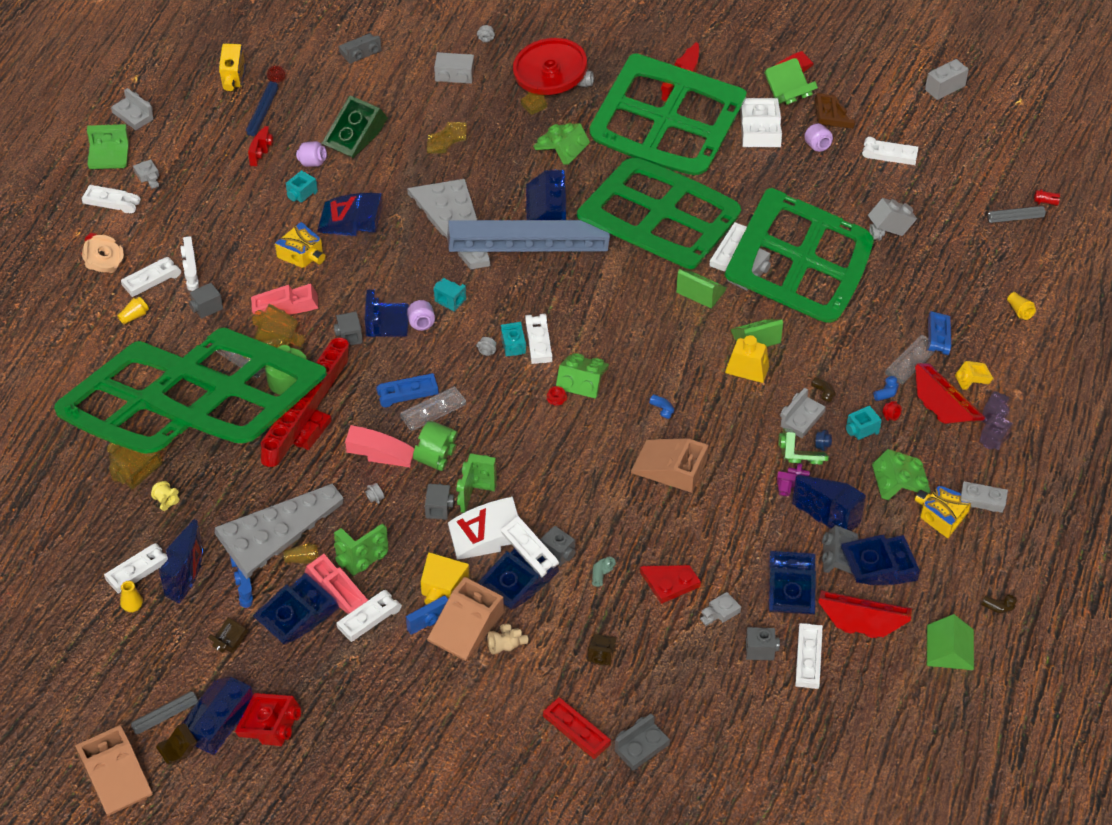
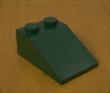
[321,95,388,158]

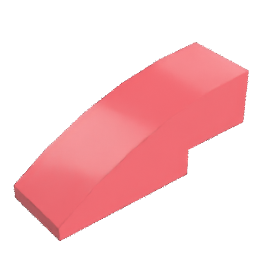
[251,284,318,315]
[345,425,415,467]
[304,554,368,614]

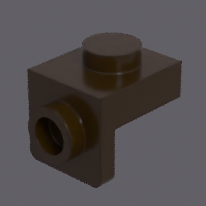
[208,617,249,654]

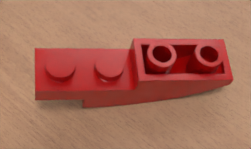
[661,42,699,102]

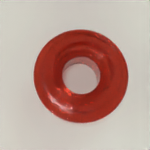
[267,66,285,83]

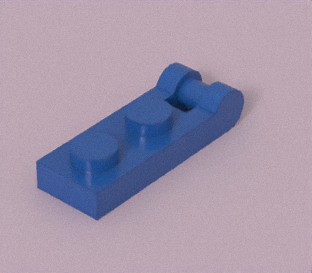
[927,311,951,355]
[376,373,439,407]
[230,556,253,608]

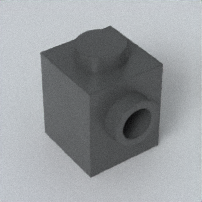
[189,283,223,319]
[333,312,362,346]
[425,484,454,520]
[540,526,576,567]
[746,627,780,660]

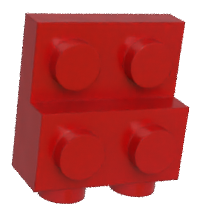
[271,410,331,450]
[234,693,301,746]

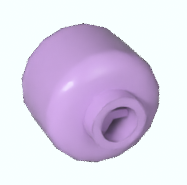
[804,123,833,152]
[296,141,327,167]
[407,300,435,331]

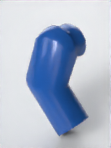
[873,376,899,401]
[649,394,674,419]

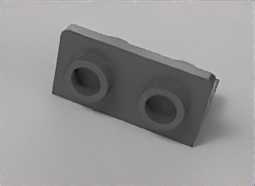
[338,33,382,64]
[822,525,859,575]
[615,714,670,771]

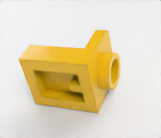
[955,361,993,390]

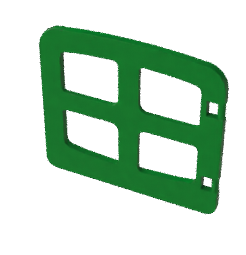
[589,53,747,175]
[577,158,741,269]
[724,188,874,323]
[142,328,327,443]
[54,341,228,454]

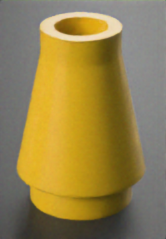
[1007,292,1036,320]
[117,297,149,325]
[120,581,143,612]

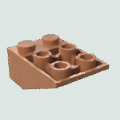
[631,438,708,493]
[427,577,504,661]
[75,725,153,816]

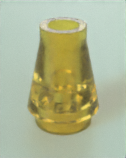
[284,542,318,564]

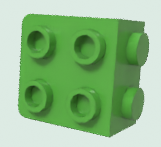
[765,58,818,105]
[533,123,590,165]
[87,124,129,169]
[556,353,609,399]
[778,428,829,464]
[872,449,931,500]
[456,453,497,513]
[334,524,388,576]

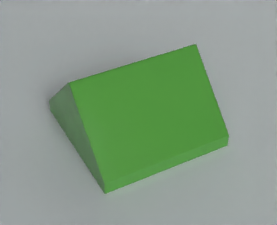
[676,269,727,309]
[731,319,783,347]
[927,614,974,670]

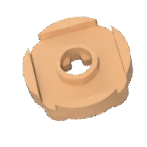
[82,235,124,273]

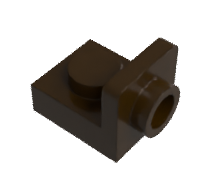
[588,634,617,666]
[156,723,197,765]

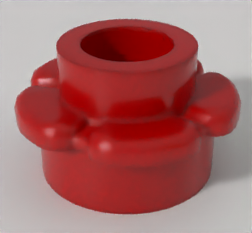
[547,386,567,406]
[883,401,902,421]

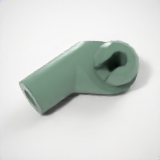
[592,556,616,587]

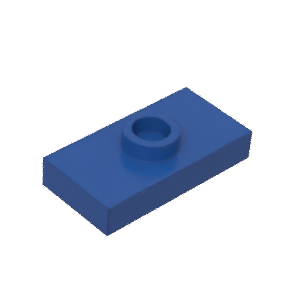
[406,596,448,635]

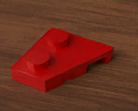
[640,565,701,604]

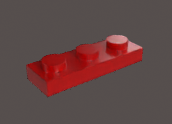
[543,697,611,759]

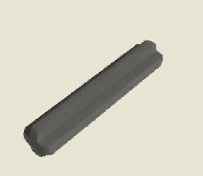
[987,206,1046,223]
[131,691,198,734]

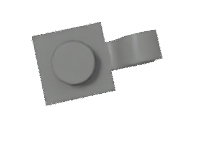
[133,159,159,189]
[700,592,741,626]

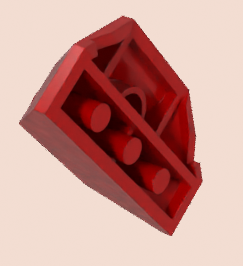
[915,363,985,424]
[818,590,912,638]

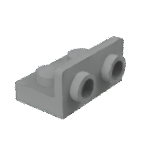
[111,88,153,130]
[780,388,826,438]
[960,481,1008,513]

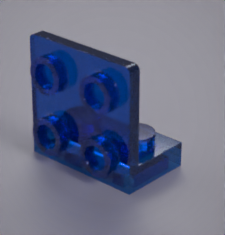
[365,290,409,337]

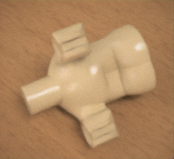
[487,624,528,654]

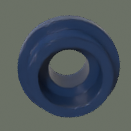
[816,430,832,451]

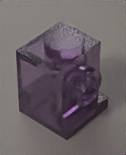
[981,391,1011,429]
[980,414,1013,450]

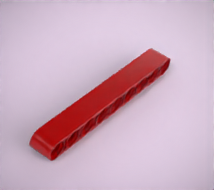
[260,338,349,467]

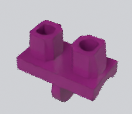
[777,463,818,501]

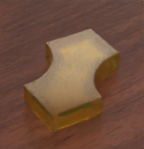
[521,92,547,115]
[427,122,467,153]

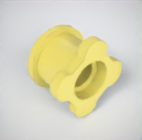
[151,481,180,511]

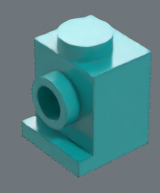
[286,170,318,203]
[433,278,466,311]
[501,322,526,357]
[846,405,882,440]

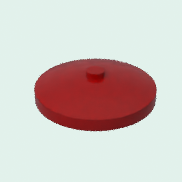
[513,38,588,95]

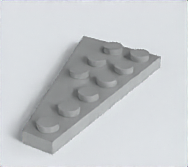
[407,179,490,270]
[215,484,343,579]

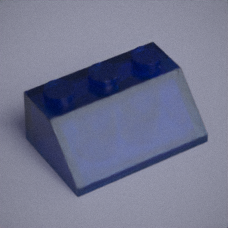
[526,170,566,220]
[181,677,253,755]

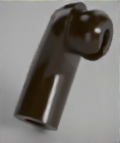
[811,377,836,403]
[981,594,1017,613]

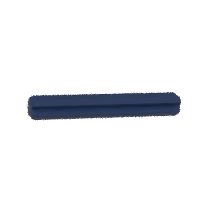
[246,81,278,136]

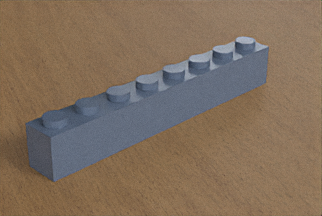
[447,220,610,252]

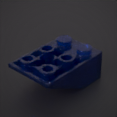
[792,475,866,531]

